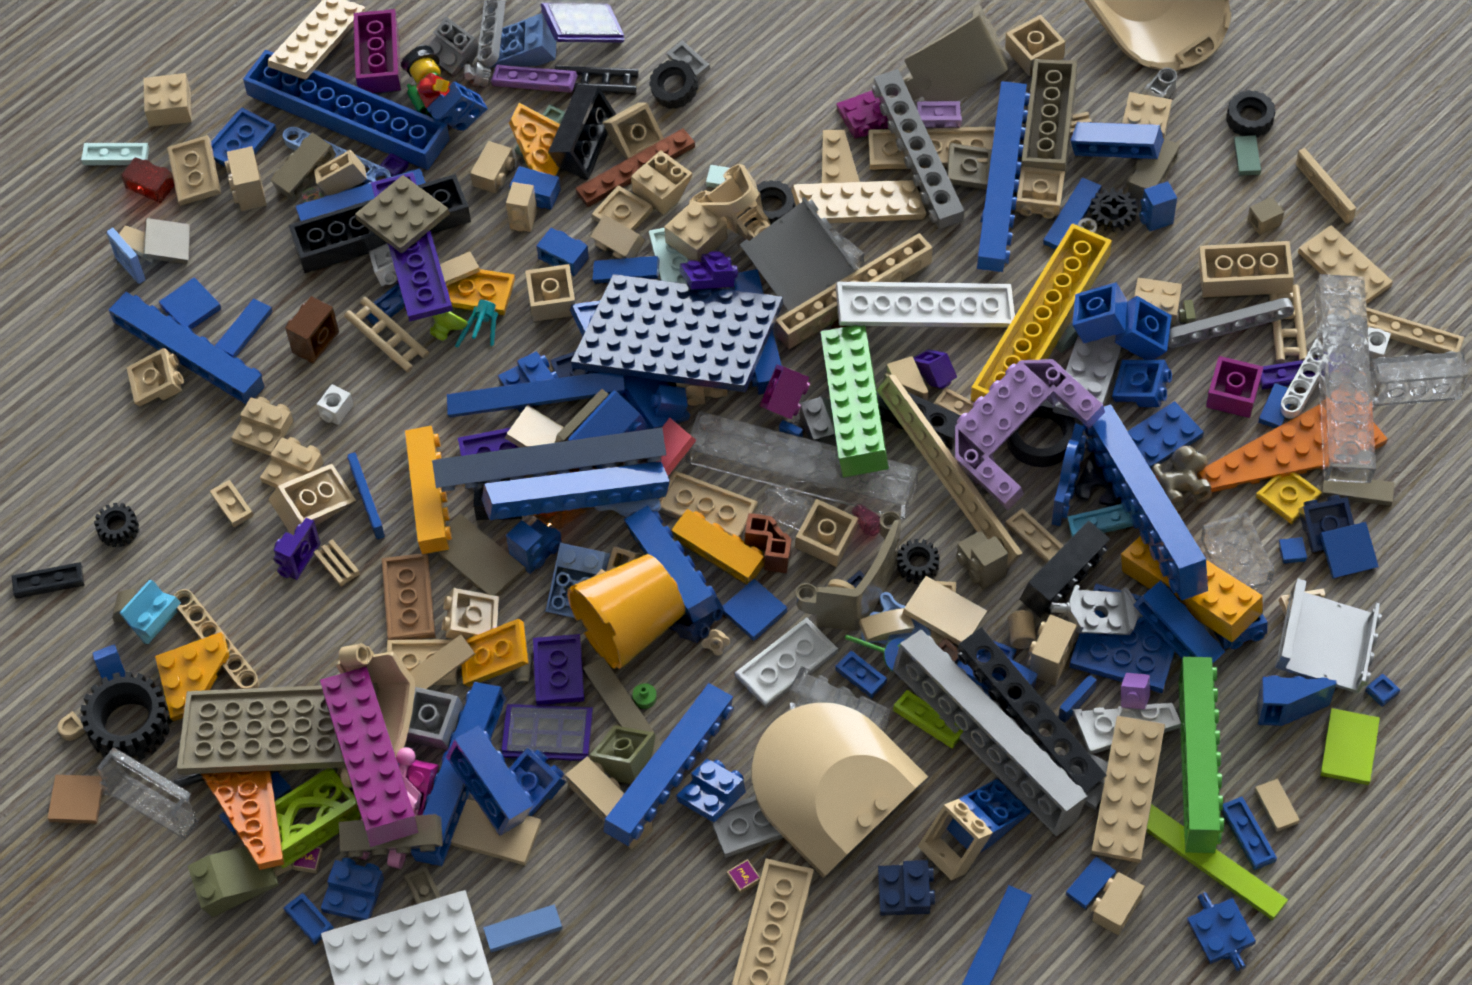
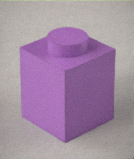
[1121,673,1150,710]

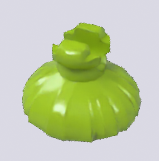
[430,312,468,341]

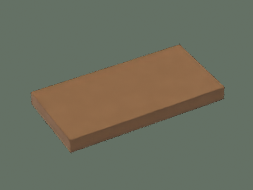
[382,553,436,640]

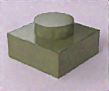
[1179,300,1196,324]

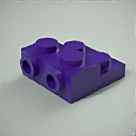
[679,251,738,289]
[273,517,321,580]

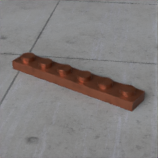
[575,128,695,207]

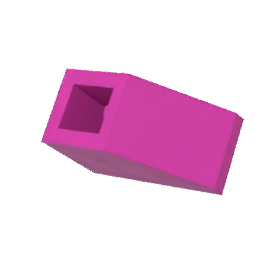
[406,760,439,816]

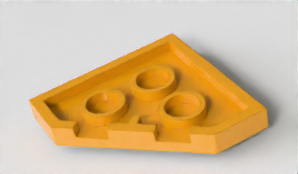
[509,103,560,176]
[155,632,230,721]

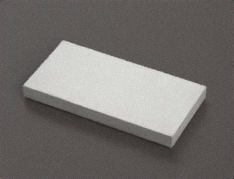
[735,617,838,708]

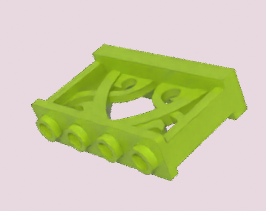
[275,768,361,869]

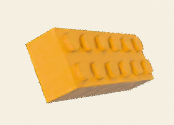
[1121,536,1263,642]

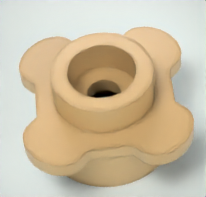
[702,629,730,655]

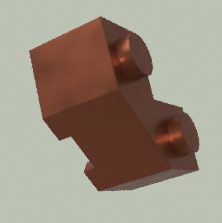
[744,513,791,573]

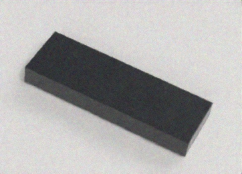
[11,562,85,599]

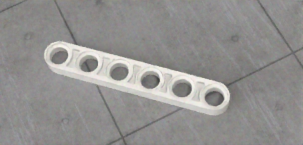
[1280,314,1347,419]

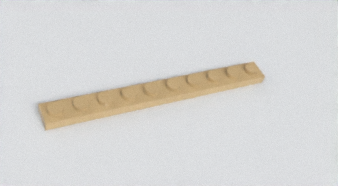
[877,375,1023,568]

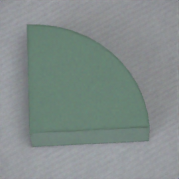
[1056,325,1078,353]

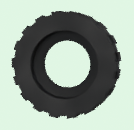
[649,59,699,109]
[1226,90,1276,138]
[748,180,795,224]

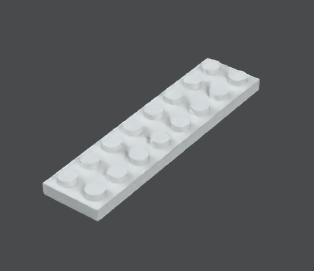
[835,282,1015,327]

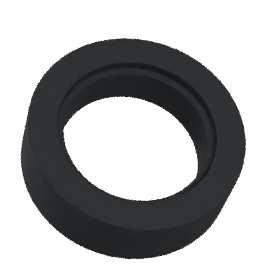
[1006,400,1075,467]

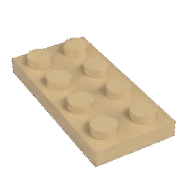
[1298,225,1393,306]

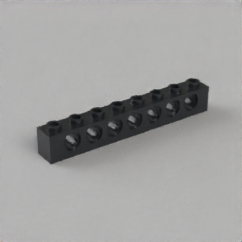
[957,627,1107,795]

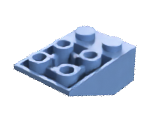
[489,13,556,67]
[546,543,610,618]

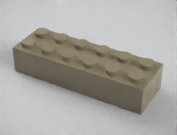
[1022,59,1077,179]

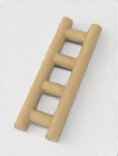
[1269,284,1307,364]
[344,296,429,373]

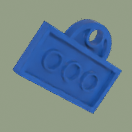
[1051,424,1087,526]

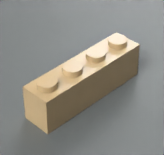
[565,756,653,849]

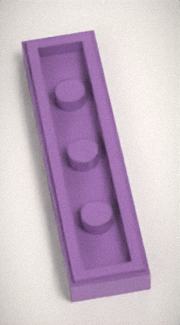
[491,65,577,92]

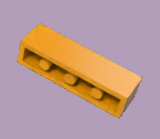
[671,509,765,585]

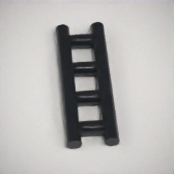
[554,65,639,94]

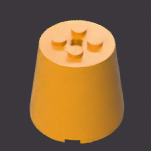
[567,554,685,669]

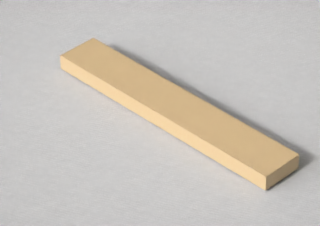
[1326,298,1464,359]

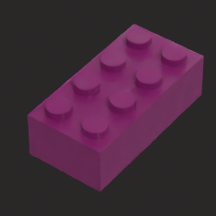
[353,9,401,93]

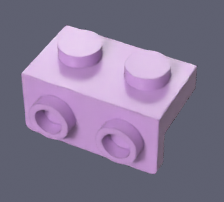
[917,101,962,128]

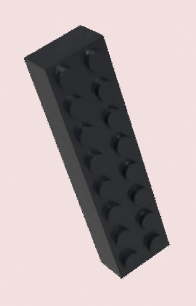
[289,174,471,274]

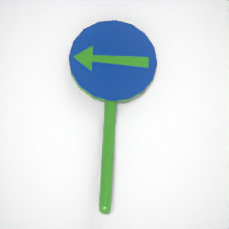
[845,635,905,673]

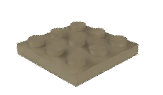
[355,175,449,253]

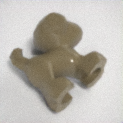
[1151,446,1212,512]

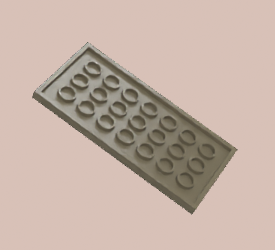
[177,683,379,774]

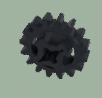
[1089,187,1138,232]

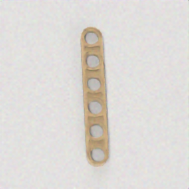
[174,589,259,689]

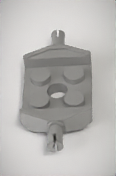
[1050,585,1143,635]

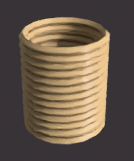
[1008,610,1036,649]

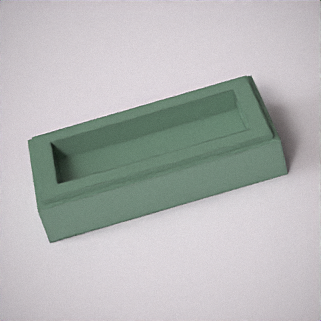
[1234,136,1261,176]

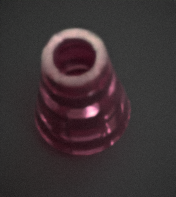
[852,504,881,536]

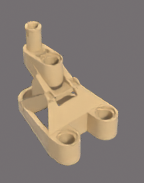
[689,164,771,241]

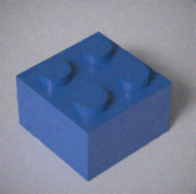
[1073,282,1127,343]
[1115,296,1172,360]

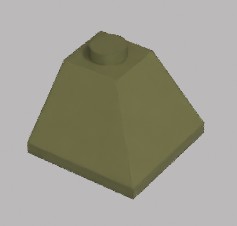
[590,725,656,784]

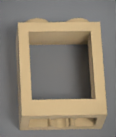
[917,799,993,880]

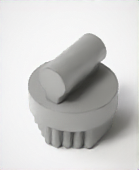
[463,62,491,87]

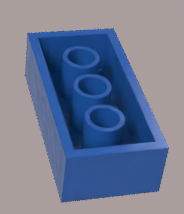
[446,725,533,836]

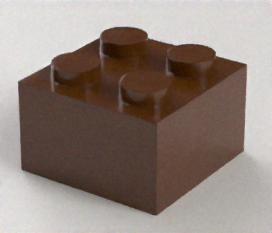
[285,296,339,364]

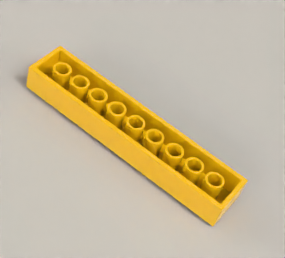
[971,224,1112,402]

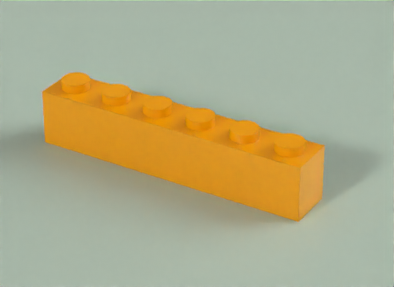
[405,426,452,554]

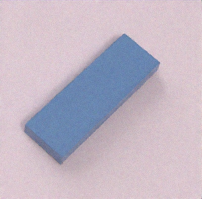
[483,904,562,953]

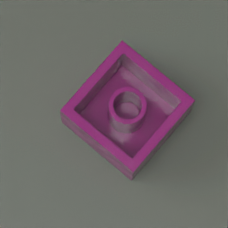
[1206,356,1263,418]
[759,364,810,420]

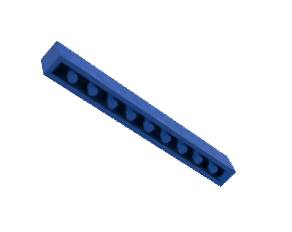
[977,81,1030,272]

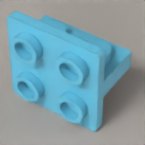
[120,580,181,644]

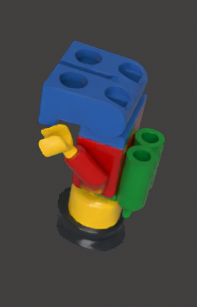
[401,45,488,131]

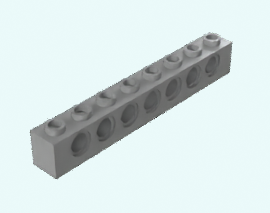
[871,69,964,229]

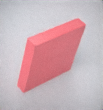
[658,418,696,476]

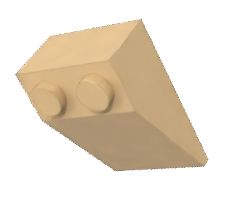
[268,464,356,535]

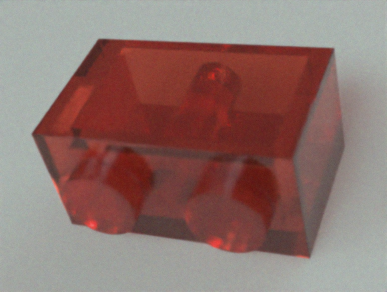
[121,157,175,203]

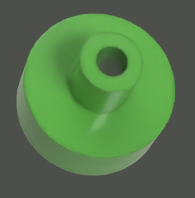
[632,683,657,709]

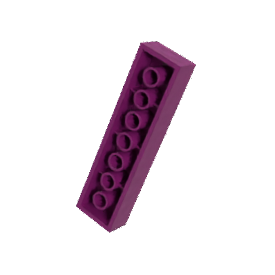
[320,666,419,847]

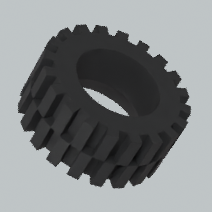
[80,672,171,763]

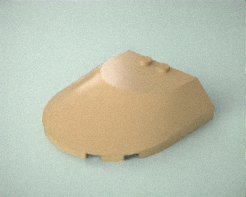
[1084,0,1231,71]
[751,703,928,878]

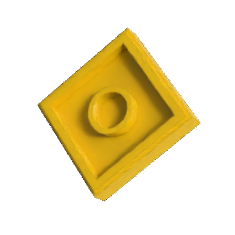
[1256,472,1322,524]

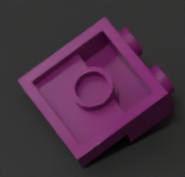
[837,90,889,139]

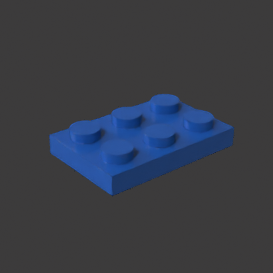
[211,107,277,167]
[1128,401,1204,470]

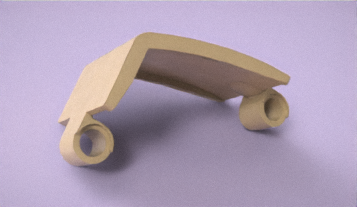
[336,643,415,788]

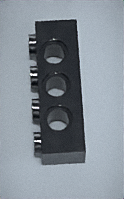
[877,392,961,450]

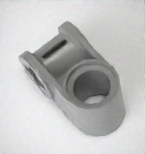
[1142,68,1177,99]

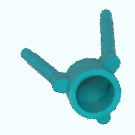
[455,300,498,348]

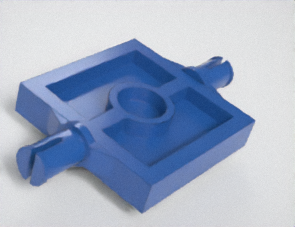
[1187,892,1256,971]

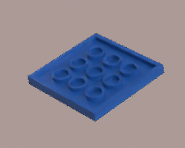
[1070,583,1175,693]

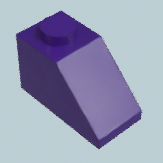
[913,349,957,389]

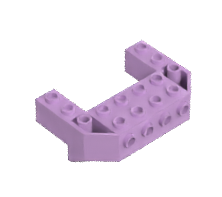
[955,359,1105,510]

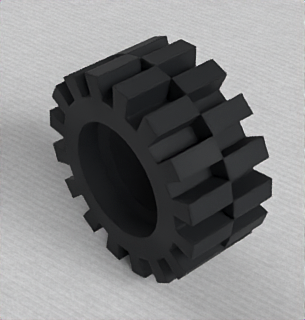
[94,503,139,547]
[897,539,940,584]

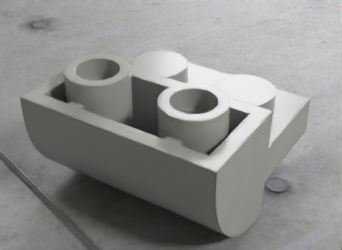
[429,17,479,77]

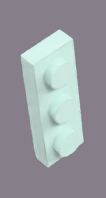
[81,143,149,165]

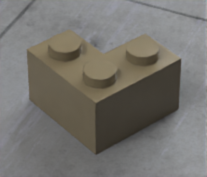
[956,531,1008,589]

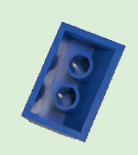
[568,390,650,470]

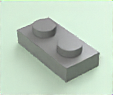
[667,40,711,79]

